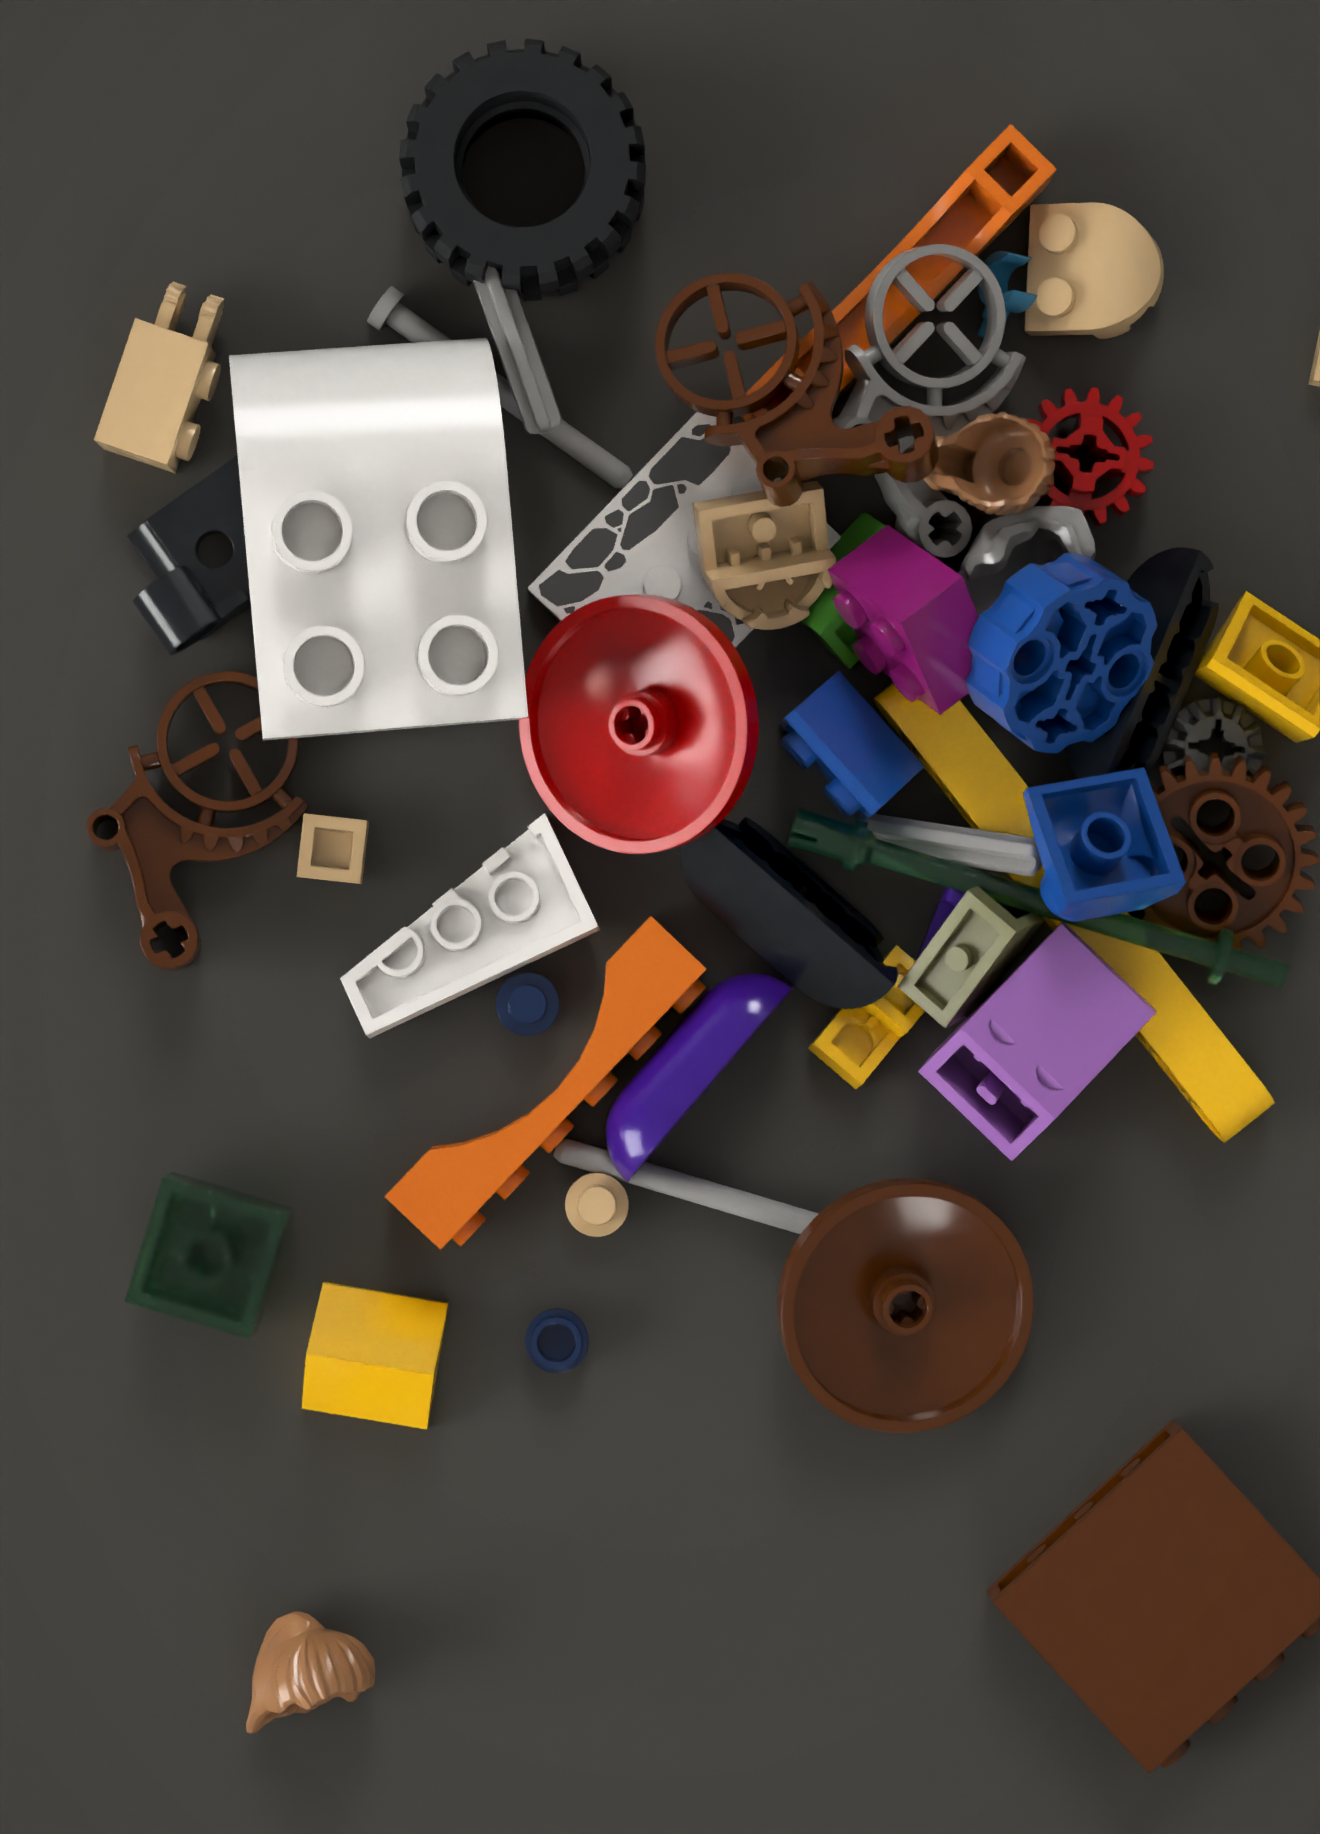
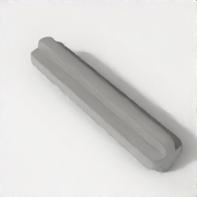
[467,260,562,434]
[860,814,1042,876]

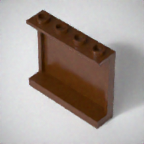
[986,1419,1320,1774]

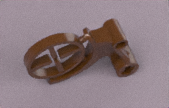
[655,273,939,507]
[86,671,309,971]

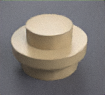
[565,1173,629,1237]

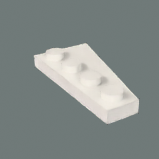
[340,813,600,1039]

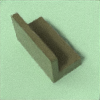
[898,886,1044,1028]

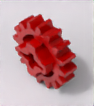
[1027,387,1155,527]

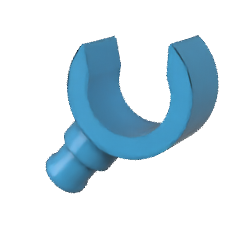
[977,250,1037,339]

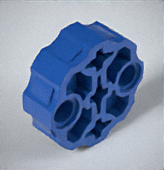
[965,553,1157,753]

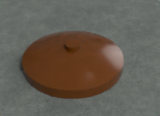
[777,1178,1034,1433]

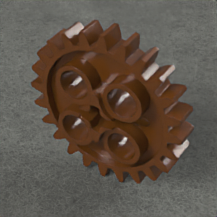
[1135,752,1319,961]

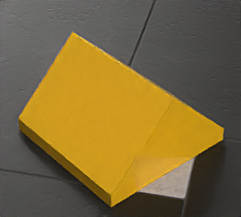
[1194,591,1320,743]
[301,1282,449,1429]

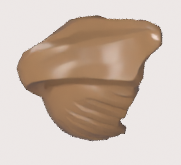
[903,412,1056,515]
[246,1611,375,1734]

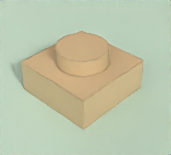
[297,813,369,884]

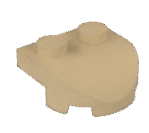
[1025,202,1164,339]
[692,481,836,630]

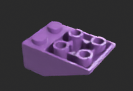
[918,922,1156,1161]

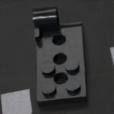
[127,455,251,655]

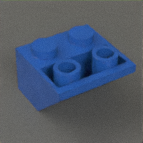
[779,671,925,820]

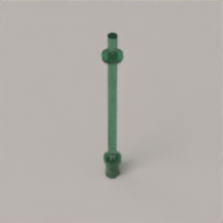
[787,807,1289,989]

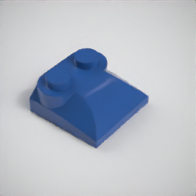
[1023,767,1186,921]

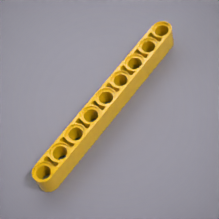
[873,683,1275,1143]

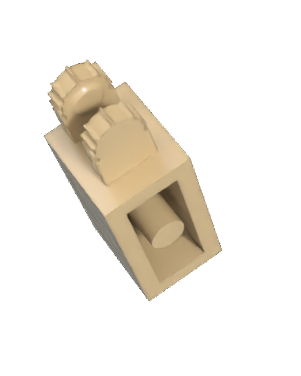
[94,281,224,474]

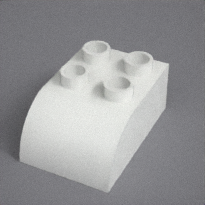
[229,338,528,741]

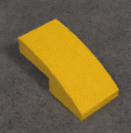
[808,945,925,1089]

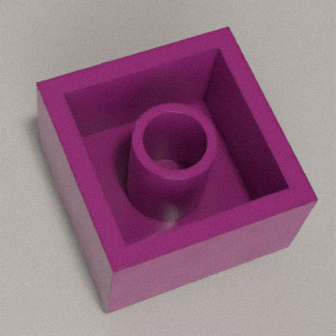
[828,524,979,715]

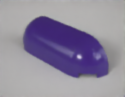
[606,973,793,1183]

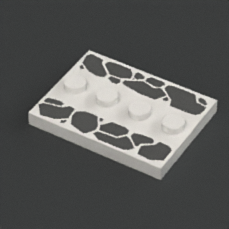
[527,412,841,648]

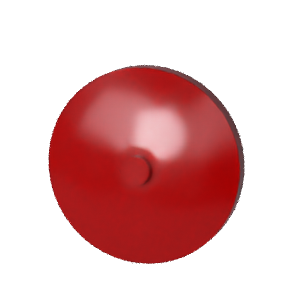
[519,594,759,854]

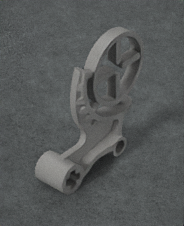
[832,244,1026,558]

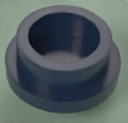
[496,972,560,1036]
[525,1308,589,1373]

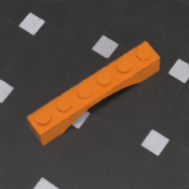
[740,124,1057,422]
[384,916,706,1250]

